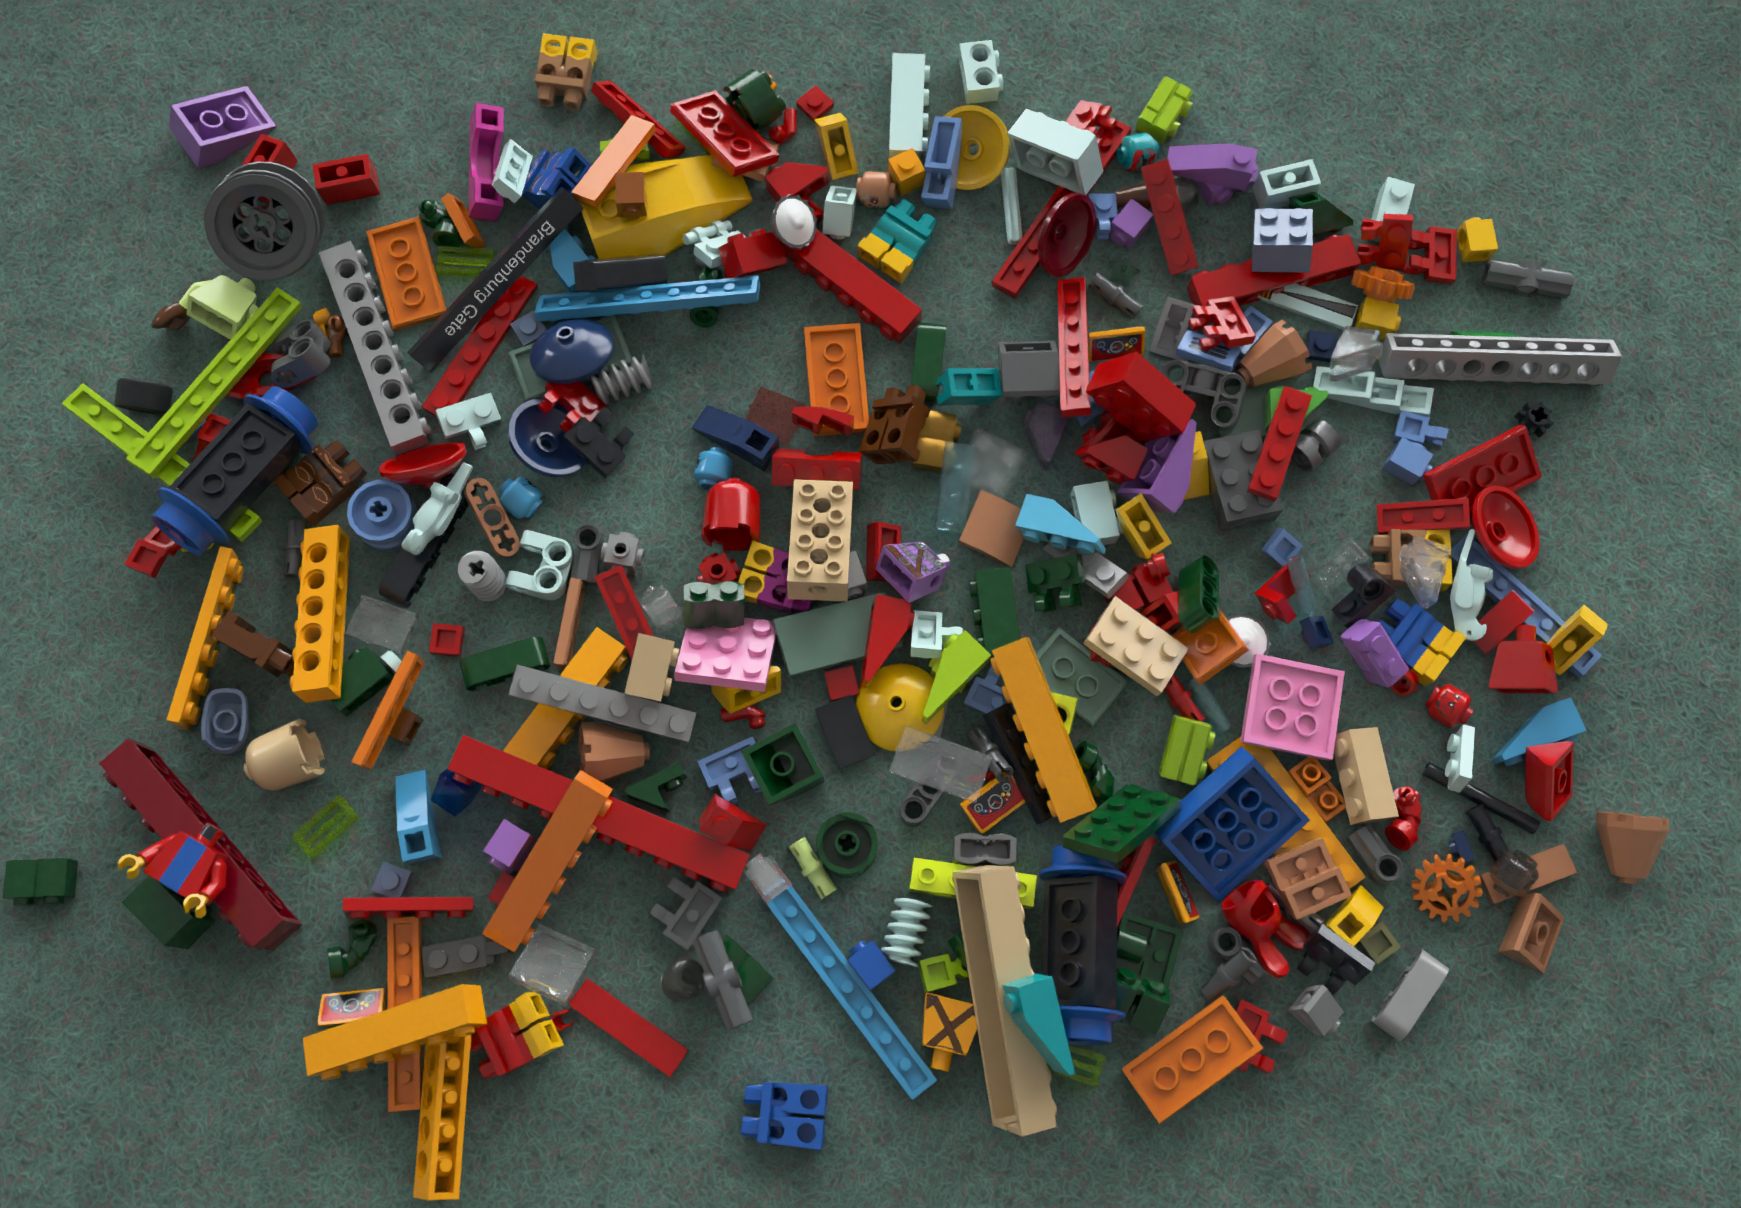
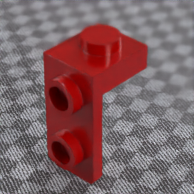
[1255,556,1311,624]

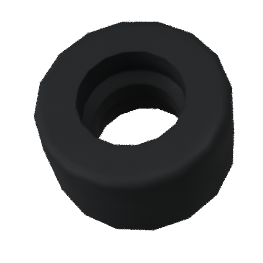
[114,378,173,415]

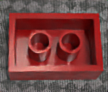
[1085,352,1196,442]

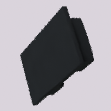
[815,695,876,770]

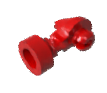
[1385,786,1422,851]

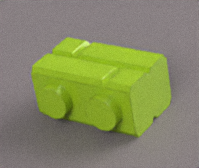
[1135,76,1193,144]
[1158,715,1215,785]

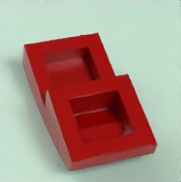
[791,406,854,436]
[1473,590,1534,654]

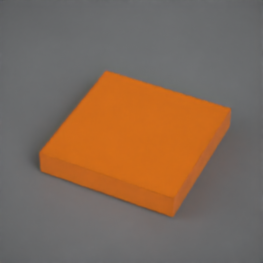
[1171,608,1249,685]

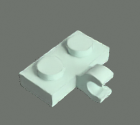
[435,393,501,451]
[910,610,963,659]

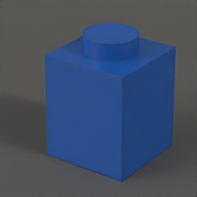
[848,940,895,991]

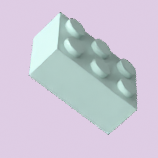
[1008,109,1103,195]

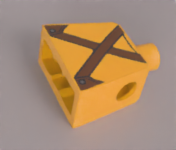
[922,992,977,1072]

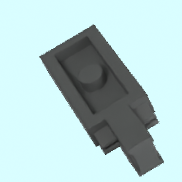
[421,935,511,978]

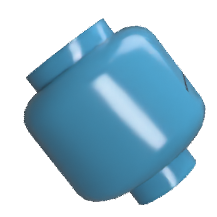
[693,447,734,491]
[499,476,543,519]

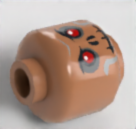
[856,171,898,209]

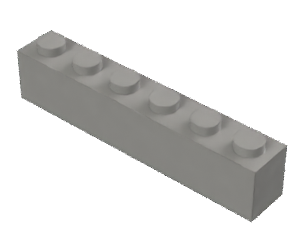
[508,665,696,742]

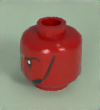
[1425,684,1474,728]

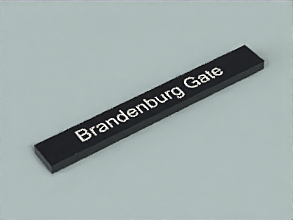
[407,186,583,373]

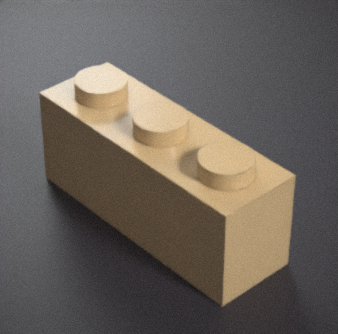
[1334,727,1399,825]

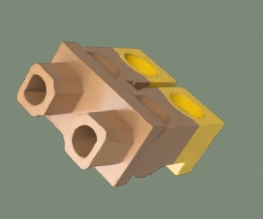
[535,33,598,111]
[1369,529,1453,591]

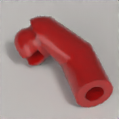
[769,108,797,144]
[721,706,766,729]

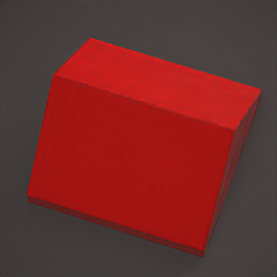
[1525,741,1574,822]

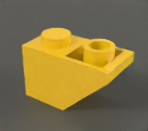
[1323,885,1384,947]

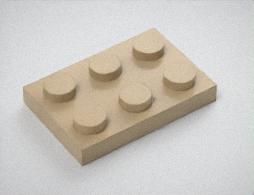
[1083,596,1188,696]

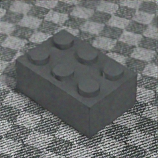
[1203,429,1283,531]

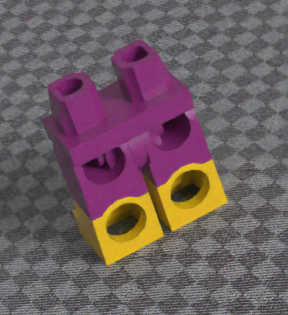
[738,541,813,614]

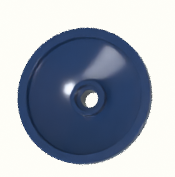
[530,318,614,384]
[507,399,587,477]

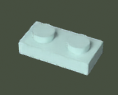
[1445,724,1475,793]

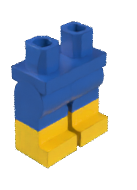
[1378,599,1466,686]

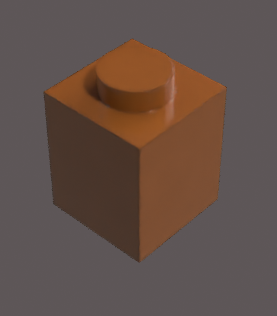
[615,172,647,219]

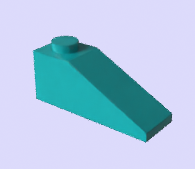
[1003,974,1075,1076]

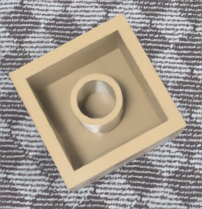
[624,633,680,702]

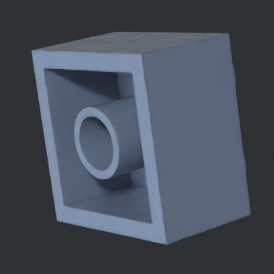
[1252,208,1313,273]

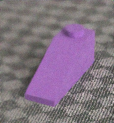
[1167,143,1258,190]

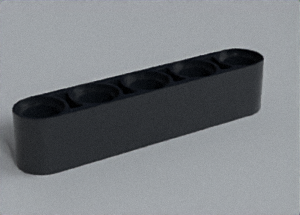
[379,473,477,608]

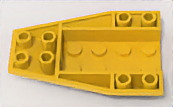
[576,155,753,259]

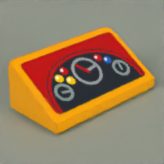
[1088,326,1145,362]
[960,772,1025,834]
[1156,860,1200,925]
[318,988,386,1026]

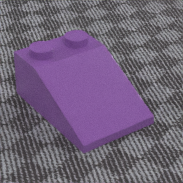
[169,86,276,168]
[1117,419,1197,513]

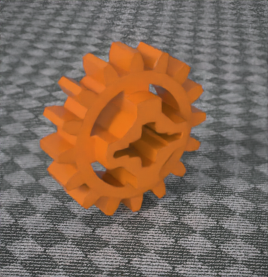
[1351,266,1415,303]
[1412,854,1482,923]

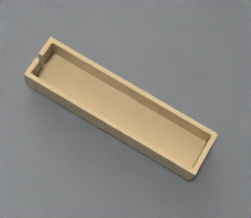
[952,865,1057,1137]

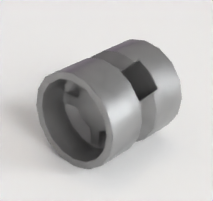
[1291,419,1341,473]

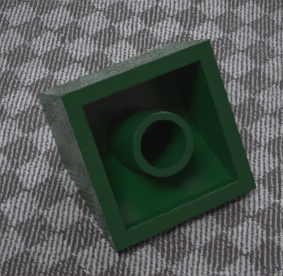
[741,723,825,806]

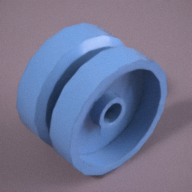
[347,480,419,552]

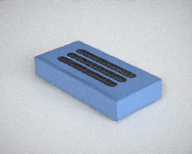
[1176,330,1241,372]

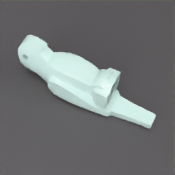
[401,462,473,555]
[1450,529,1493,641]

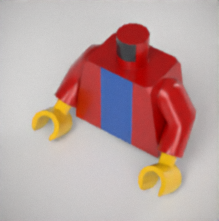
[118,822,227,918]

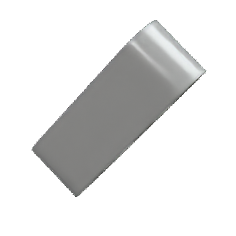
[1371,949,1449,1042]

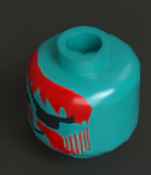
[1116,133,1160,171]

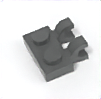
[649,877,723,951]

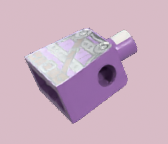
[875,542,950,603]

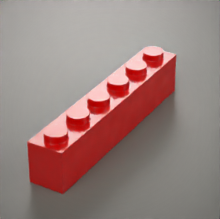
[781,230,922,343]
[1187,234,1361,307]

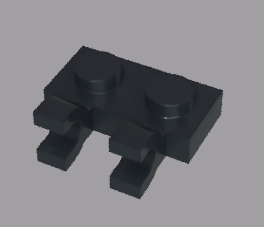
[562,406,634,478]
[1296,924,1375,996]

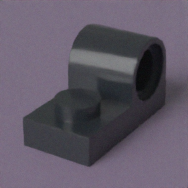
[1331,563,1396,629]

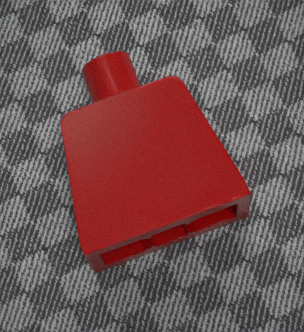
[1489,625,1557,694]

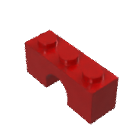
[772,448,863,490]

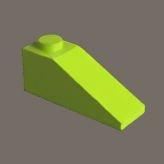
[922,630,991,724]

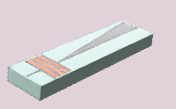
[1258,283,1358,332]

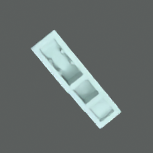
[1313,366,1434,417]

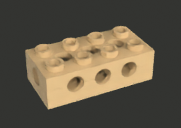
[787,479,853,602]

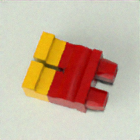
[470,990,564,1079]

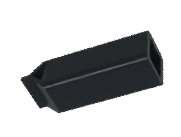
[573,254,667,291]

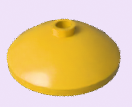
[943,105,1010,190]
[855,663,944,752]

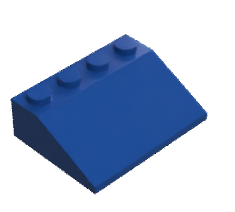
[1154,746,1310,902]

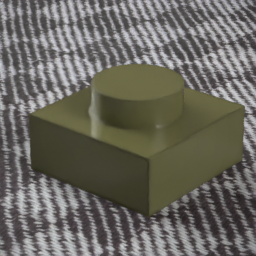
[1358,921,1401,965]

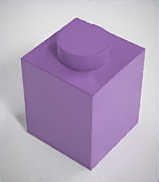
[1108,199,1154,249]

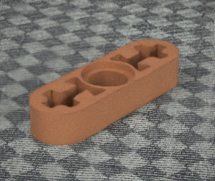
[464,478,520,558]

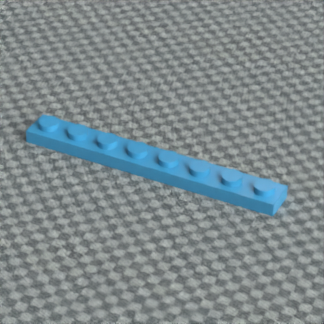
[534,275,760,322]
[761,877,937,1100]

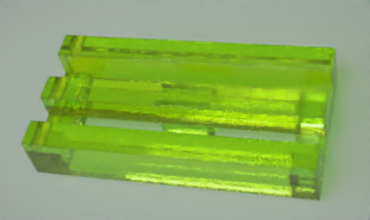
[435,246,495,277]
[292,795,360,859]
[1046,1044,1106,1087]

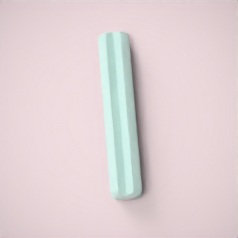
[1001,167,1023,245]

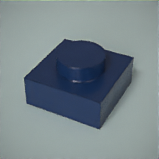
[1306,330,1338,362]
[1299,616,1334,649]
[1448,830,1475,863]

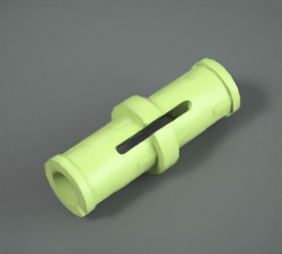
[788,837,838,899]

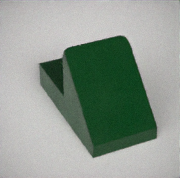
[624,763,687,812]

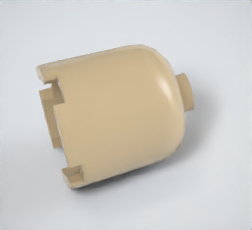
[244,719,325,791]

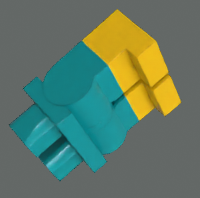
[857,199,936,284]

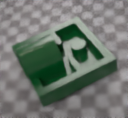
[1117,912,1183,988]

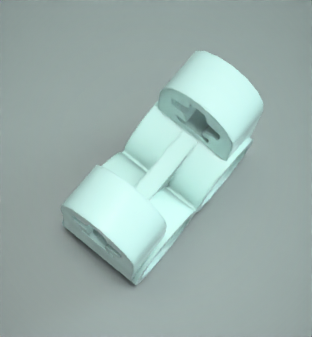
[505,530,574,601]

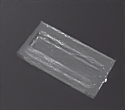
[889,726,992,803]

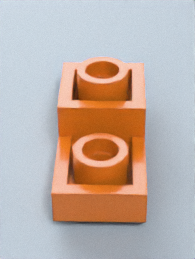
[1288,757,1346,823]

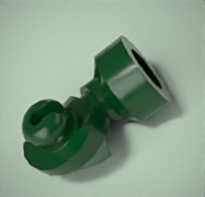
[418,199,462,250]
[690,267,724,328]
[1075,741,1114,804]
[327,920,377,980]

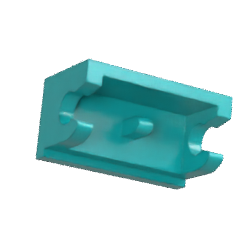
[936,368,1002,405]

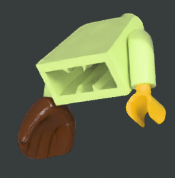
[151,275,258,340]

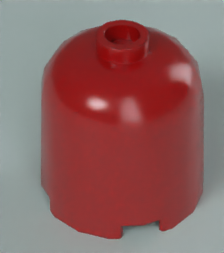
[701,478,761,551]

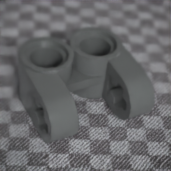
[271,319,331,388]

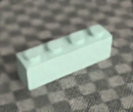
[889,53,930,162]

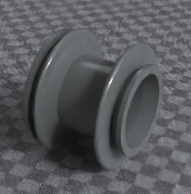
[204,161,324,280]

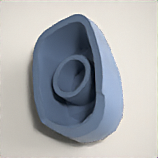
[201,688,250,755]

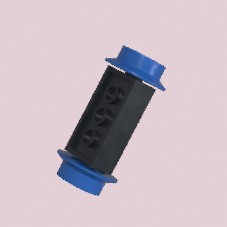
[151,386,318,556]
[1039,845,1127,1045]

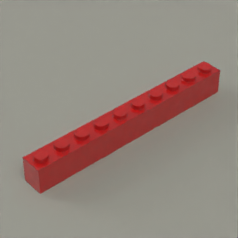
[447,735,750,893]

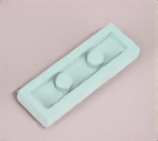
[492,139,533,203]

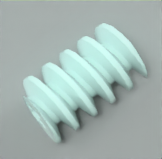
[881,898,933,967]

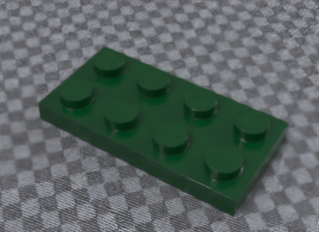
[1062,784,1181,864]

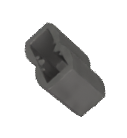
[952,833,1017,867]

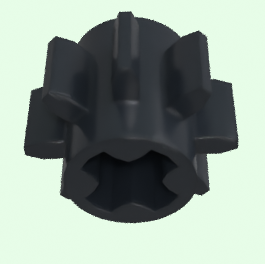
[1514,402,1554,438]

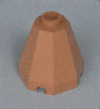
[1236,320,1312,388]
[578,722,650,783]
[1596,811,1669,884]

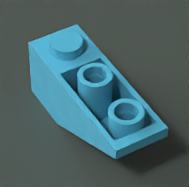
[1015,494,1106,555]

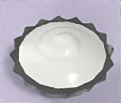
[771,194,818,250]
[1226,613,1272,669]

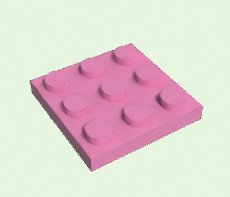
[674,618,777,692]
[1240,653,1345,761]

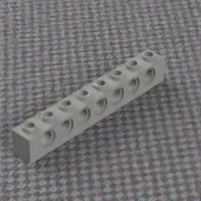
[319,241,432,455]
[1379,333,1622,385]

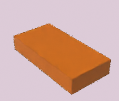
[441,193,486,250]

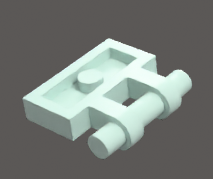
[682,220,746,268]

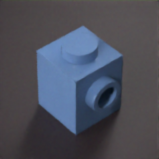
[1382,437,1434,486]

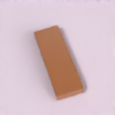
[553,578,586,670]
[1478,844,1577,905]

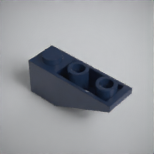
[692,405,779,471]

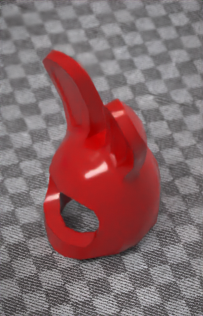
[1221,880,1309,978]

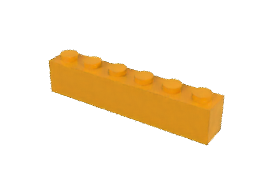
[503,627,629,769]
[990,637,1097,823]
[303,984,487,1081]

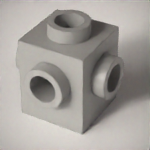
[601,532,645,576]

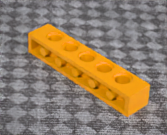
[290,525,350,703]
[413,1035,471,1200]

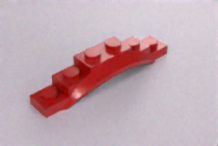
[124,413,231,579]

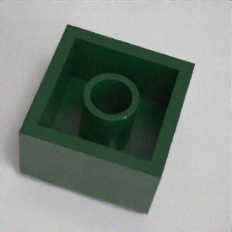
[122,876,215,949]

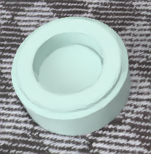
[380,650,402,674]

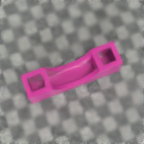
[469,103,504,222]

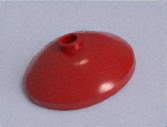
[379,442,467,488]
[1472,485,1540,569]

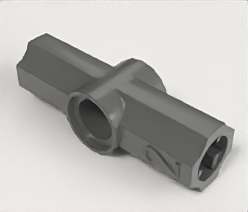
[1482,260,1574,299]
[692,930,754,1031]

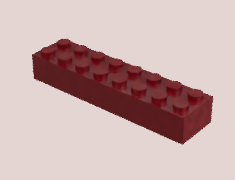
[99,738,302,951]

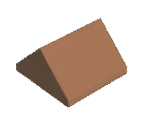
[1498,893,1565,974]

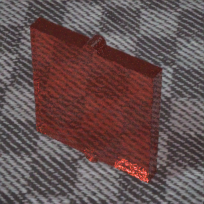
[746,387,806,446]

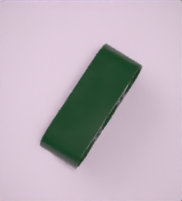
[911,322,947,403]
[1178,555,1220,633]
[459,637,550,691]

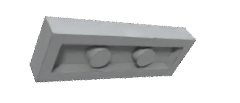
[1043,543,1129,599]

